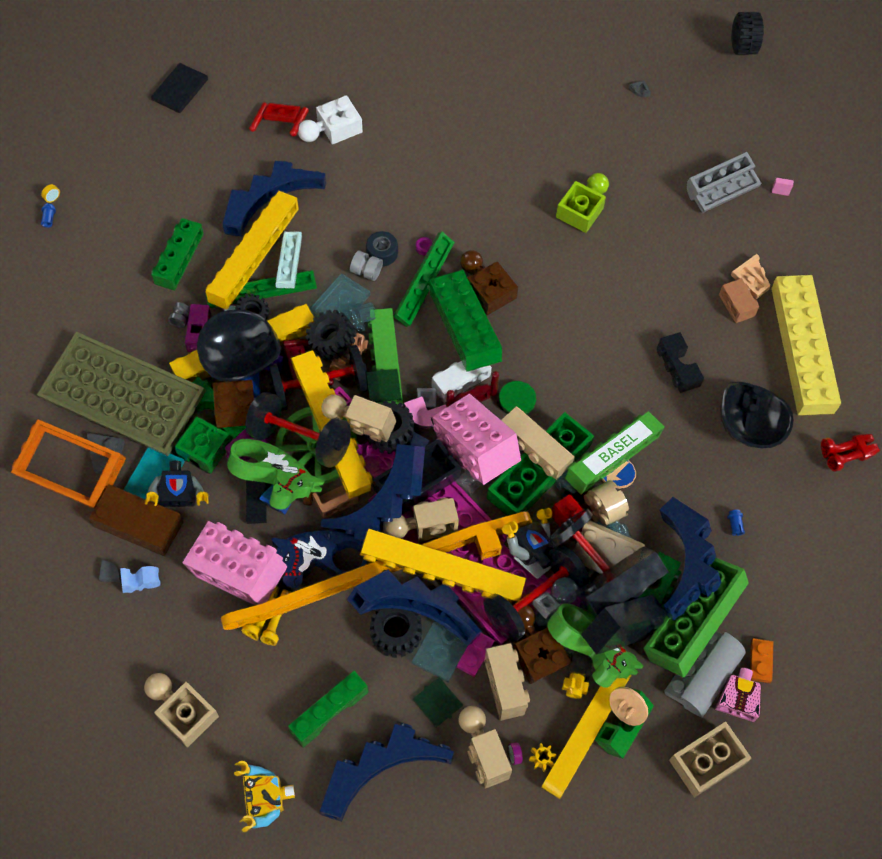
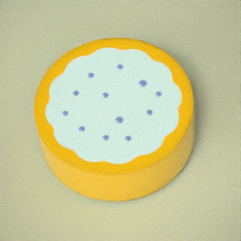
[41,184,60,203]

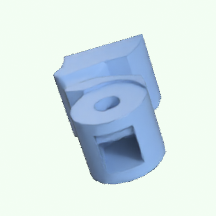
[120,566,161,593]

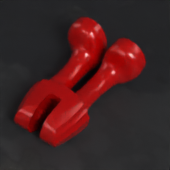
[821,434,880,472]

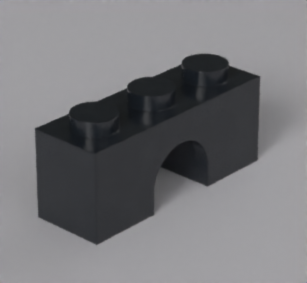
[657,332,704,393]

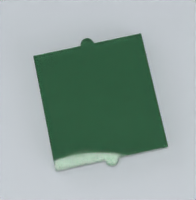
[366,369,402,403]
[413,677,463,728]

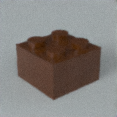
[213,380,254,428]

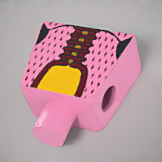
[715,668,761,722]

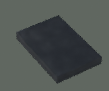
[151,63,208,113]

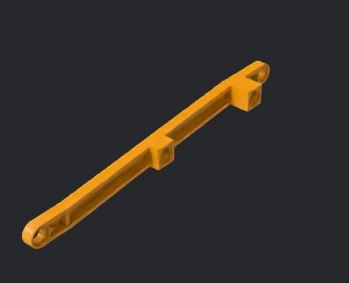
[221,512,532,630]

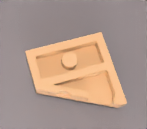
[731,254,770,299]

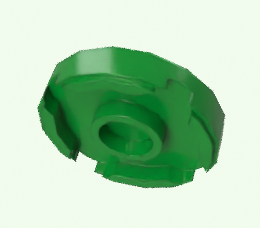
[499,381,536,415]

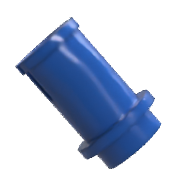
[41,203,56,228]
[727,510,745,536]

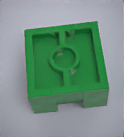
[175,416,231,474]

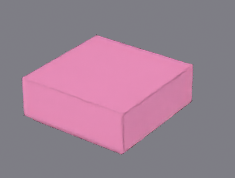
[772,178,794,196]

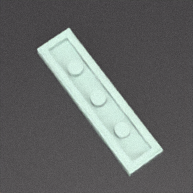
[276,231,302,288]

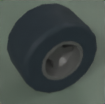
[366,231,398,266]

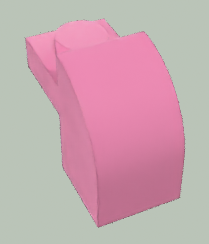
[403,397,447,429]

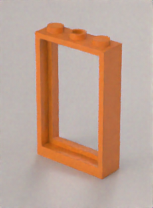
[11,419,126,509]

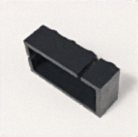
[373,439,461,515]

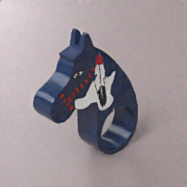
[271,530,369,593]

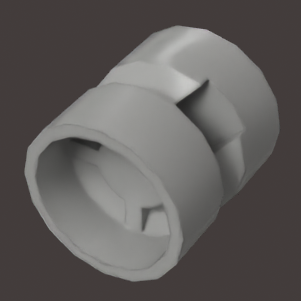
[350,250,383,281]

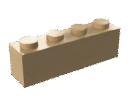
[501,406,574,480]

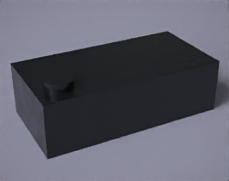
[575,547,669,617]
[581,595,668,655]

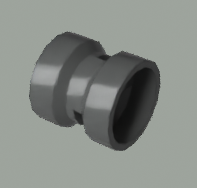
[168,302,190,328]

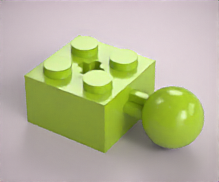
[556,173,609,233]

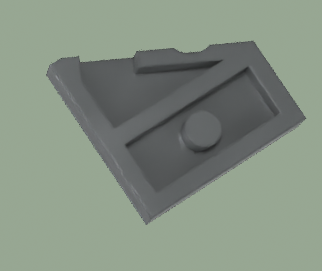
[87,433,125,474]

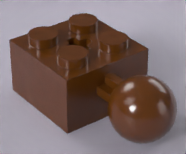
[460,250,518,315]
[512,605,571,685]

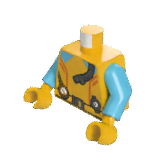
[234,761,295,832]

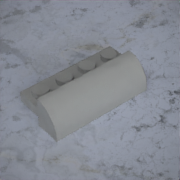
[687,152,762,213]
[664,631,746,718]

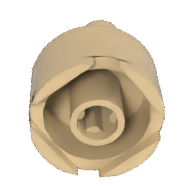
[584,480,629,526]

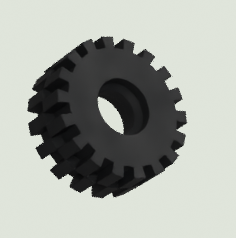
[306,310,356,360]

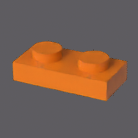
[750,638,773,683]

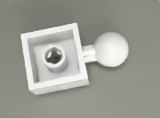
[298,95,363,145]

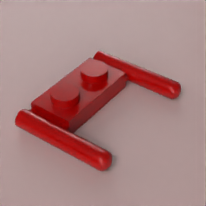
[249,102,309,137]

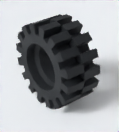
[235,294,269,320]

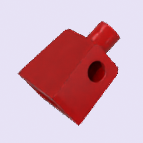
[551,494,584,541]

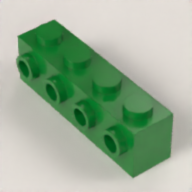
[151,218,204,291]

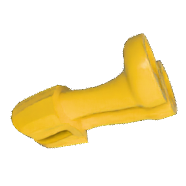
[241,586,291,646]

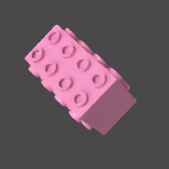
[432,393,521,485]
[182,521,287,605]

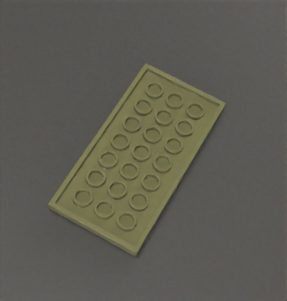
[37,332,206,456]

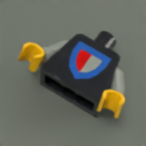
[145,460,209,507]
[502,508,553,569]

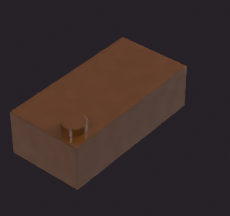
[89,484,183,557]

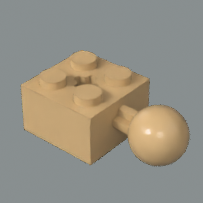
[321,395,396,442]
[383,498,459,543]
[144,673,219,748]
[459,706,512,789]

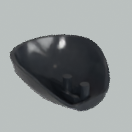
[197,310,281,381]
[720,382,794,449]

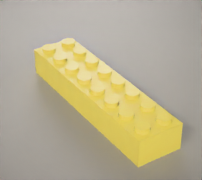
[771,275,841,416]

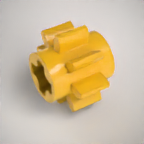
[562,673,589,699]
[529,743,556,772]

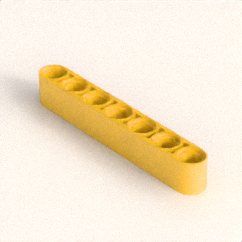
[541,674,631,799]

